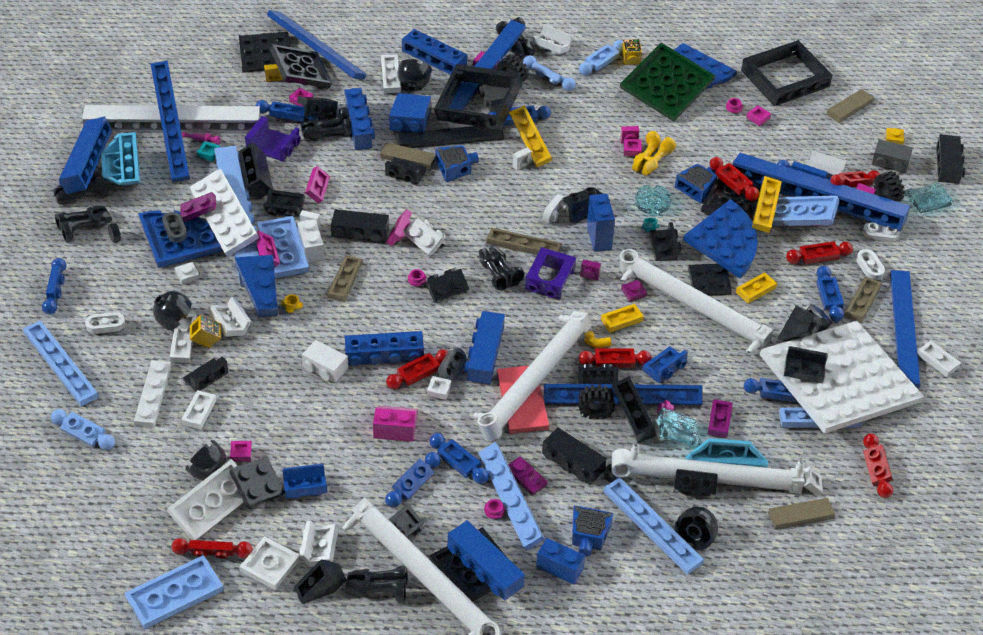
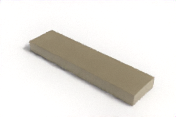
[486,227,562,255]

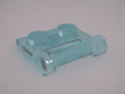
[905,182,953,214]
[658,407,701,449]

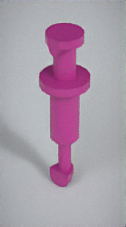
[182,132,221,145]

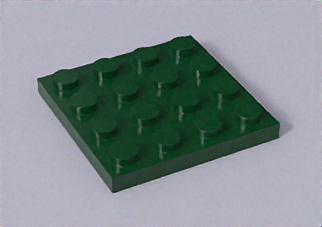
[620,42,715,122]

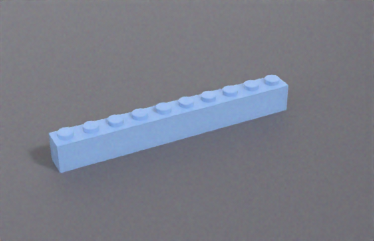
[214,145,260,287]

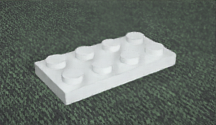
[167,459,244,540]

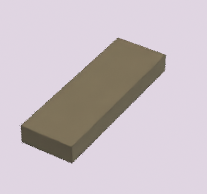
[827,89,874,123]
[380,142,435,170]
[327,255,363,302]
[844,276,882,323]
[768,498,835,529]

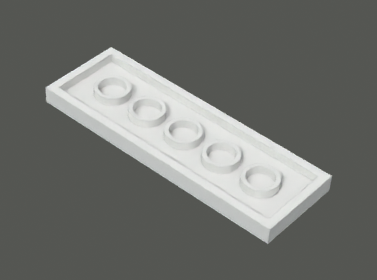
[189,169,260,257]

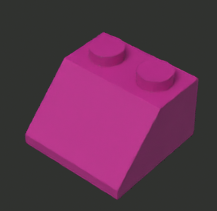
[373,405,418,442]

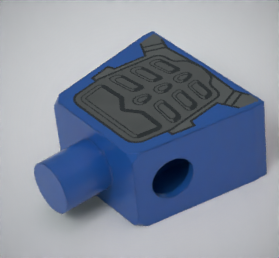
[435,145,479,182]
[675,164,717,204]
[572,505,613,556]

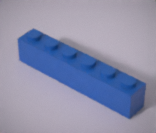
[59,116,112,194]

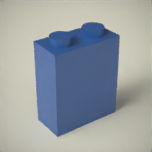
[389,93,432,133]
[587,194,615,252]

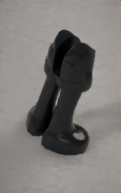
[496,17,534,59]
[300,107,352,140]
[53,169,109,205]
[55,205,112,243]
[479,245,525,291]
[345,566,408,604]

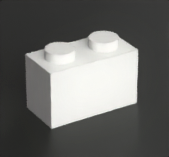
[297,219,324,263]
[302,340,348,383]

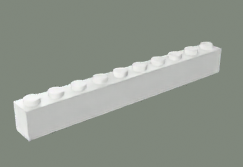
[82,105,261,133]

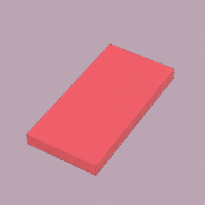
[497,365,549,434]

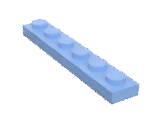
[23,320,99,406]
[478,442,545,550]
[604,478,704,575]

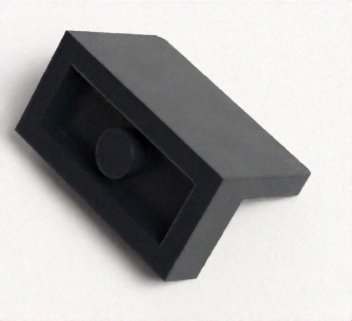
[183,357,228,392]

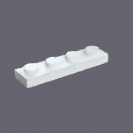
[134,360,172,427]

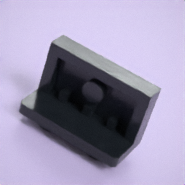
[563,187,603,223]
[263,189,305,218]
[424,268,469,303]
[674,469,718,496]
[388,503,428,537]

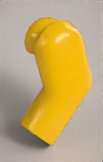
[584,331,612,348]

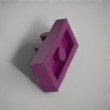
[508,456,548,496]

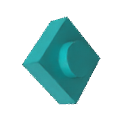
[196,141,221,162]

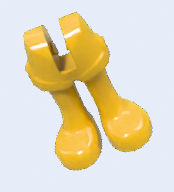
[632,131,676,176]

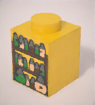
[622,39,642,65]
[190,315,221,348]

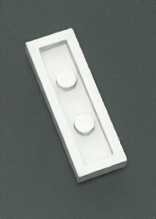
[381,55,401,93]
[169,314,197,363]

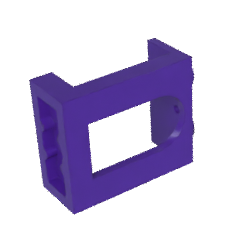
[525,247,576,300]

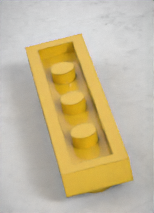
[509,105,553,168]
[752,176,782,233]

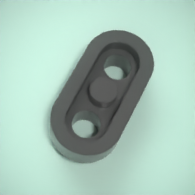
[162,212,187,243]
[438,348,467,381]

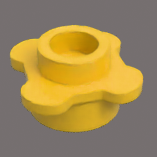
[281,294,303,313]

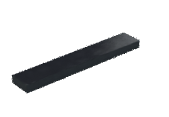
[398,126,504,148]

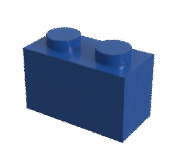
[536,538,585,585]

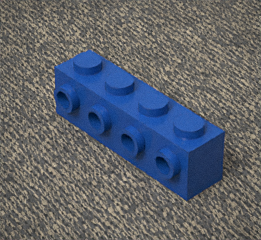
[402,29,468,75]
[344,88,375,150]
[464,311,505,384]
[344,331,424,366]
[447,520,525,601]

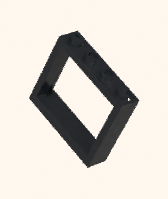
[741,40,833,106]
[434,64,522,130]

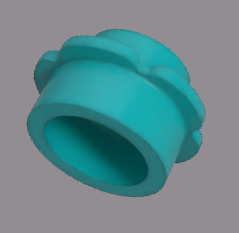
[642,218,660,233]

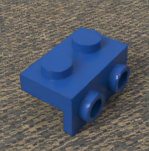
[642,346,688,384]
[282,463,328,499]

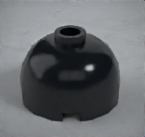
[397,59,432,91]
[153,291,192,330]
[185,440,226,481]
[674,507,719,550]

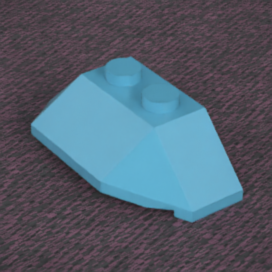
[101,132,141,186]
[686,438,768,468]

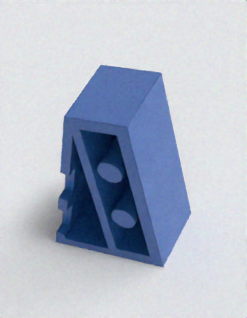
[235,255,278,318]

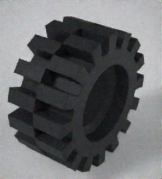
[497,54,529,83]
[874,171,905,202]
[578,384,615,419]

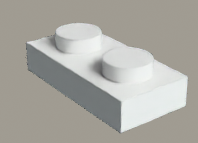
[917,340,961,377]
[181,390,216,430]

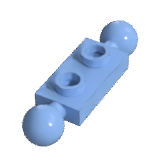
[579,40,623,76]
[523,56,576,91]
[51,409,115,451]

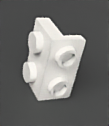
[532,25,573,55]
[806,151,846,178]
[405,218,449,256]
[208,297,251,337]
[300,521,338,567]

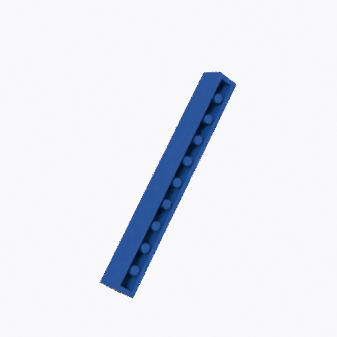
[732,152,910,231]

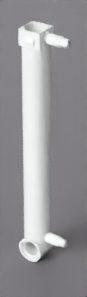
[619,249,773,355]
[473,311,591,441]
[612,444,805,494]
[342,497,502,635]

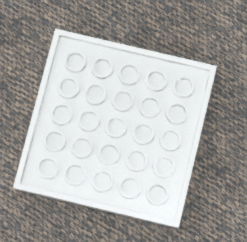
[760,321,924,434]

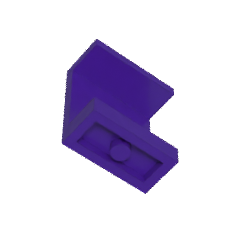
[245,116,301,162]

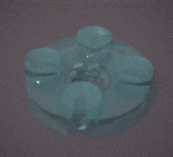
[635,185,671,217]

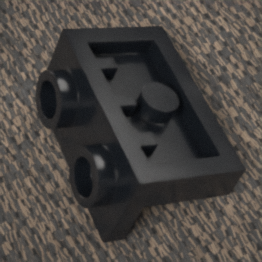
[297,96,338,119]
[385,157,426,185]
[649,222,681,261]
[783,346,828,383]
[577,364,618,384]

